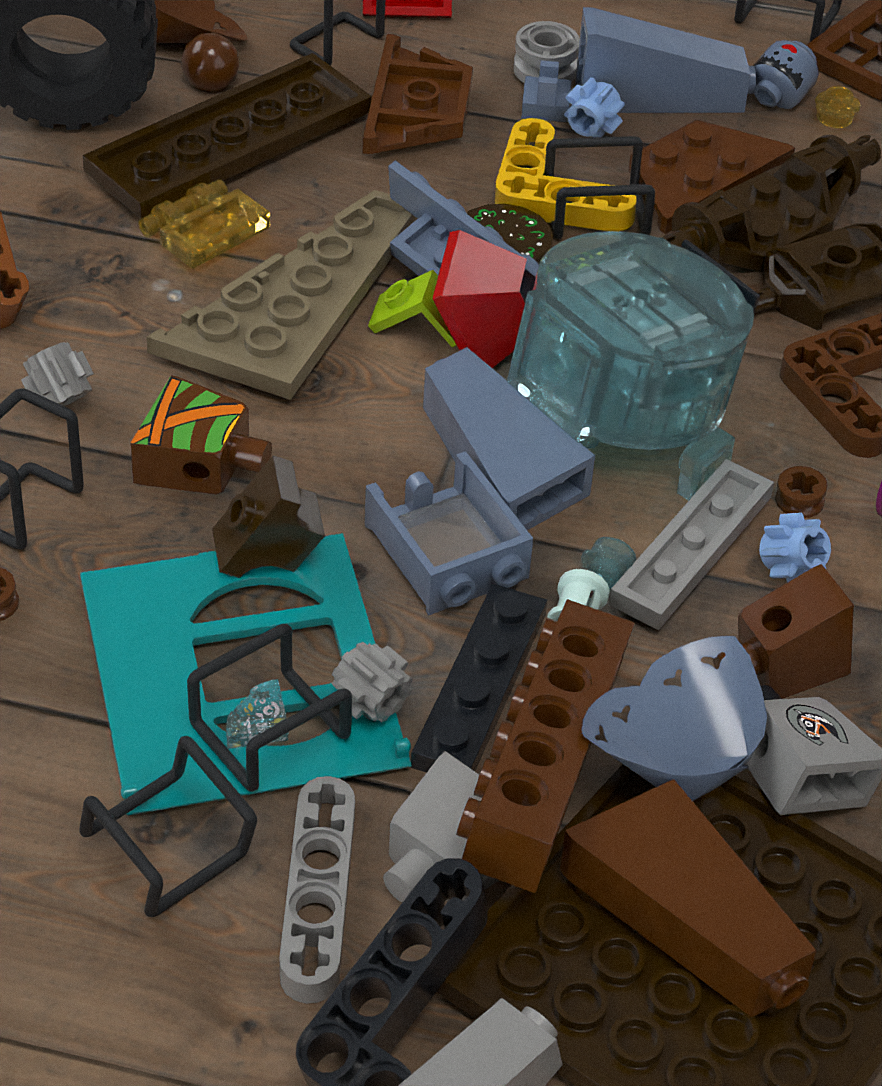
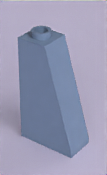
[575,7,756,113]
[423,347,595,530]

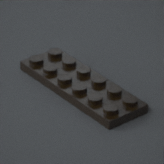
[83,53,372,219]

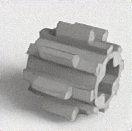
[21,342,94,412]
[331,642,413,723]

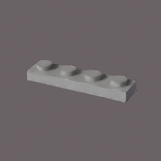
[609,459,774,630]

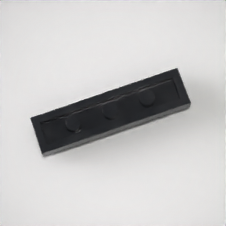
[411,583,547,773]

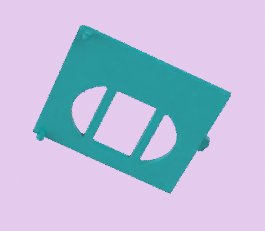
[80,533,412,816]

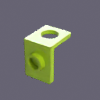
[368,270,457,347]

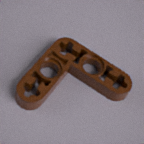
[780,313,882,458]

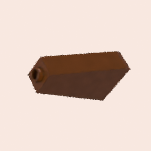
[560,779,817,1018]

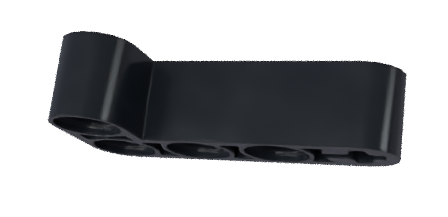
[295,858,489,1086]

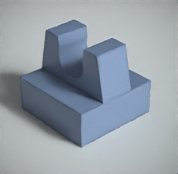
[521,60,571,122]

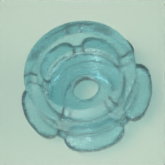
[581,537,636,589]

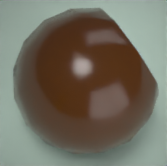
[181,32,240,92]

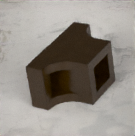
[212,455,325,578]

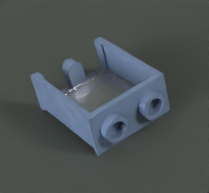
[365,451,533,616]

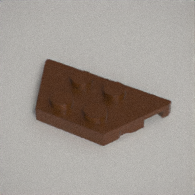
[362,34,473,154]
[628,119,795,234]

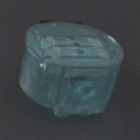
[507,231,760,450]

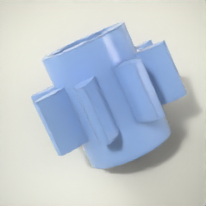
[564,78,625,137]
[760,513,831,582]

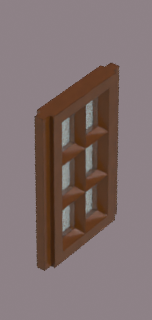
[806,0,882,101]

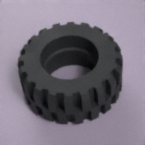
[0,0,158,130]

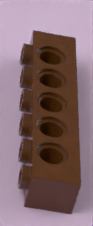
[456,599,635,893]

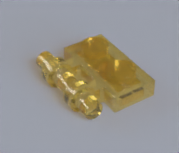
[138,180,270,269]

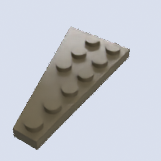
[146,190,418,400]

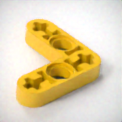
[495,118,637,232]

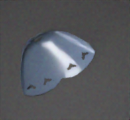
[581,636,767,801]

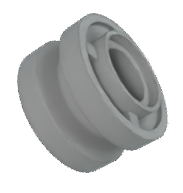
[513,21,580,83]

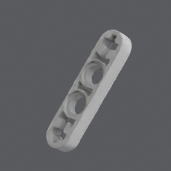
[279,776,355,1004]

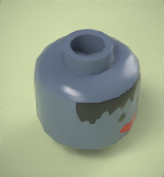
[753,40,819,109]

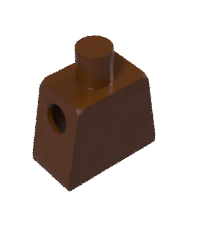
[713,564,854,699]

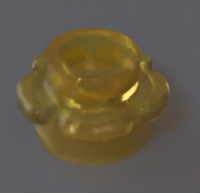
[815,86,861,128]

